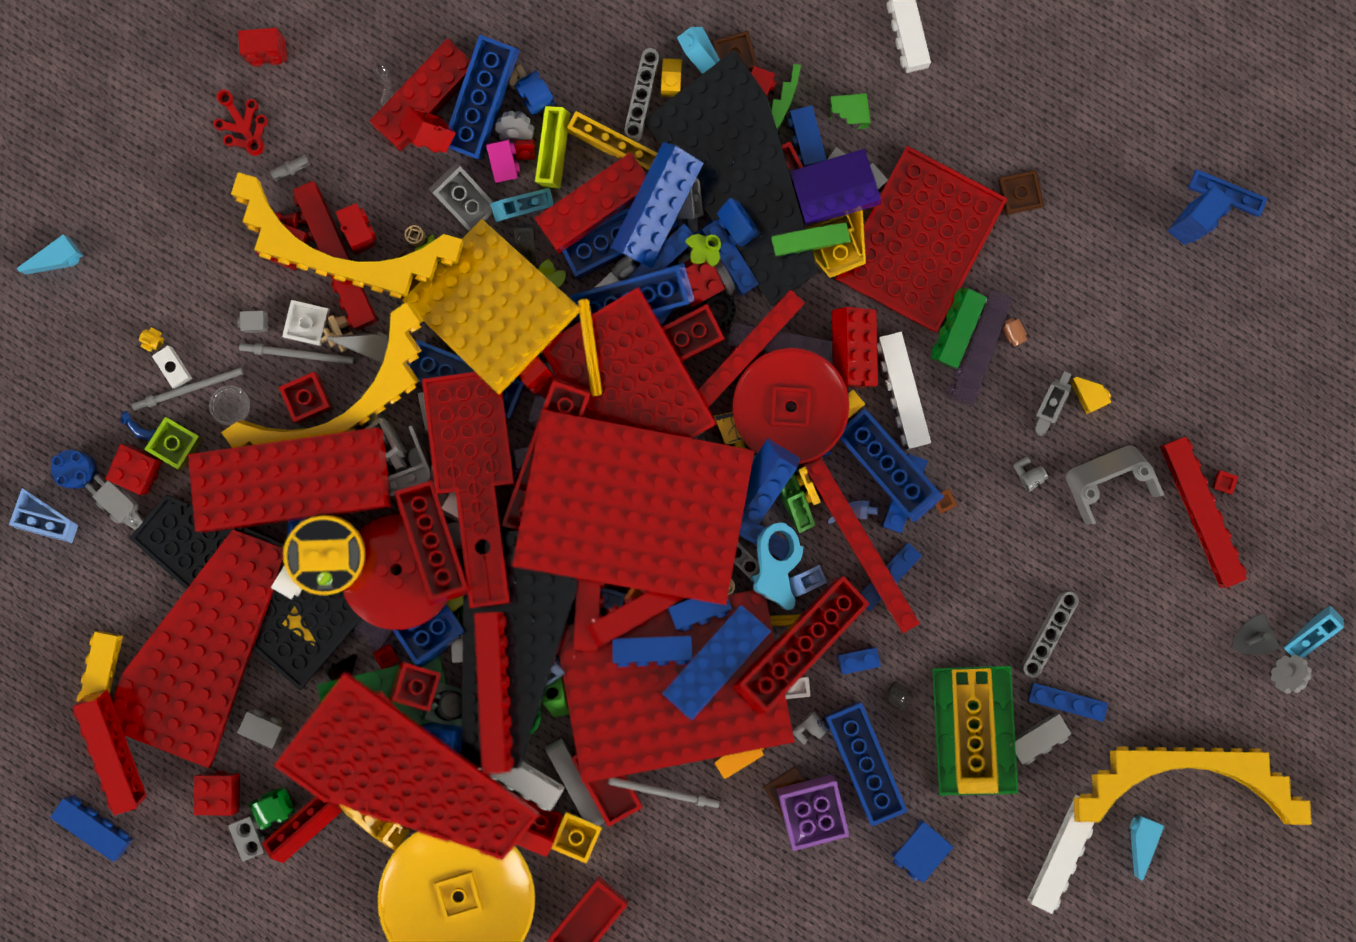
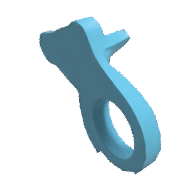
[750,522,804,610]

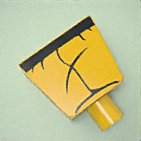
[714,412,746,449]

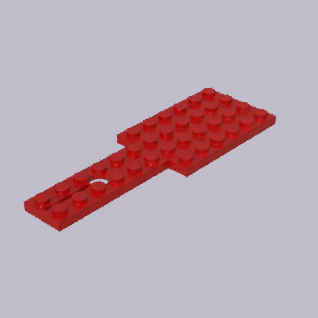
[422,372,515,608]

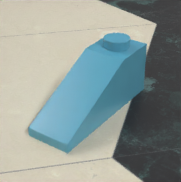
[677,27,720,74]
[490,188,554,222]
[17,234,83,274]
[1284,605,1344,658]
[1130,814,1164,881]

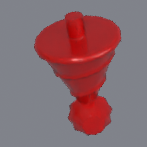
[275,211,303,229]

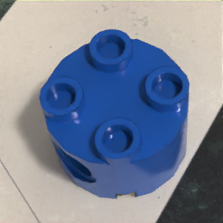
[514,70,555,115]
[51,450,97,489]

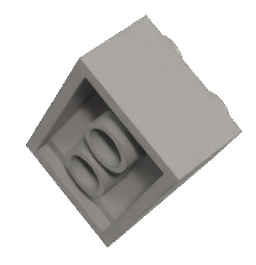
[428,163,494,231]

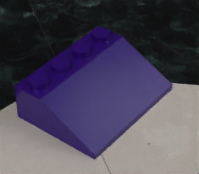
[790,149,881,227]

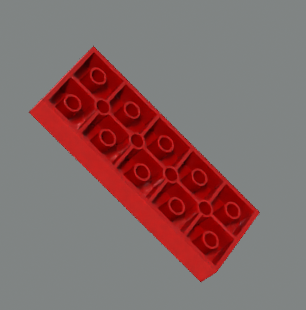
[188,428,391,533]

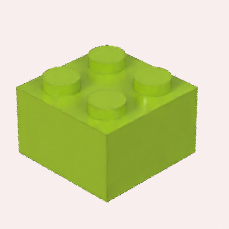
[144,417,203,471]

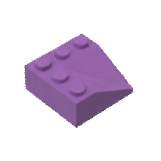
[776,774,849,851]

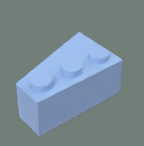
[9,488,78,543]

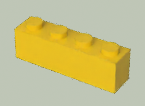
[77,631,123,702]

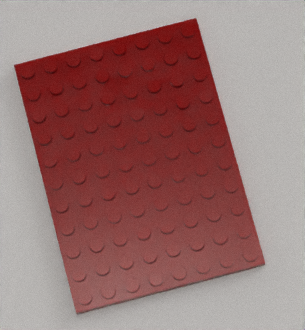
[512,410,754,605]
[559,590,794,783]

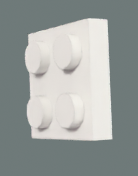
[282,300,330,346]

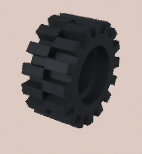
[702,293,736,328]

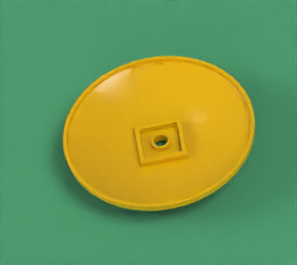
[378,831,535,942]

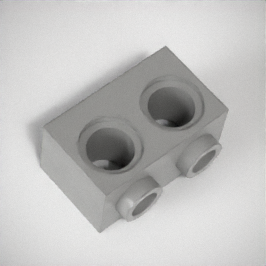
[228,814,267,862]

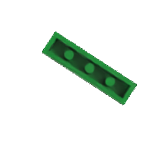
[930,288,987,369]

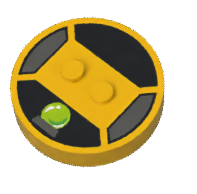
[283,515,365,595]

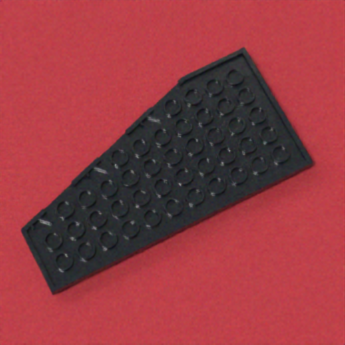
[645,50,819,306]
[129,495,362,691]
[462,531,578,769]

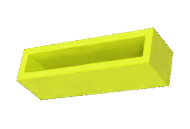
[535,106,571,188]

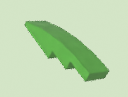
[771,64,801,131]
[771,223,851,257]
[779,473,815,533]

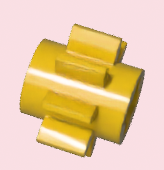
[139,327,164,352]

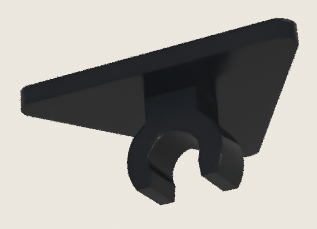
[325,654,357,681]

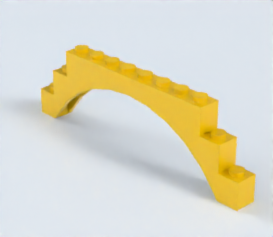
[231,172,464,299]
[221,302,424,448]
[1073,747,1311,825]

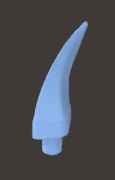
[828,500,879,524]

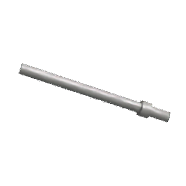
[239,343,355,365]
[131,367,244,411]
[608,777,720,808]

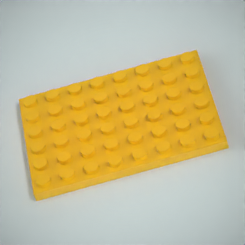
[402,219,580,394]

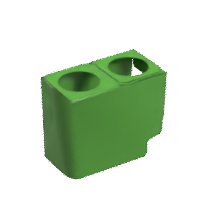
[829,93,870,129]
[543,675,570,717]

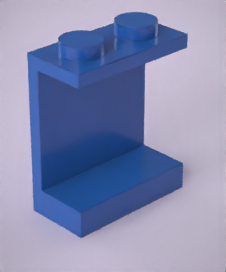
[892,819,954,883]

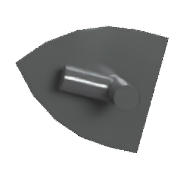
[1231,612,1280,655]

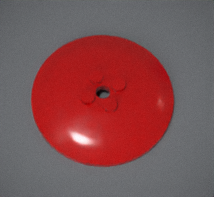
[733,348,849,464]
[342,514,448,630]

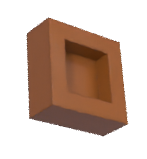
[935,489,958,514]

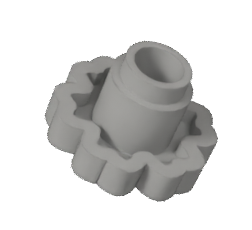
[495,111,535,145]
[1271,654,1312,694]

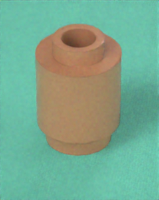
[1002,317,1028,347]

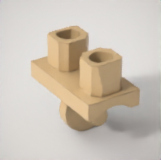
[321,315,353,353]

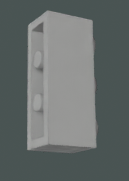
[1010,712,1072,765]

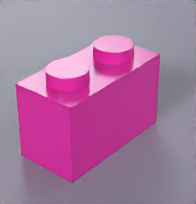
[486,138,521,183]

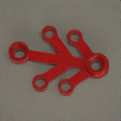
[213,90,268,156]

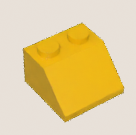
[551,812,602,863]

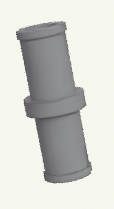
[270,154,310,181]

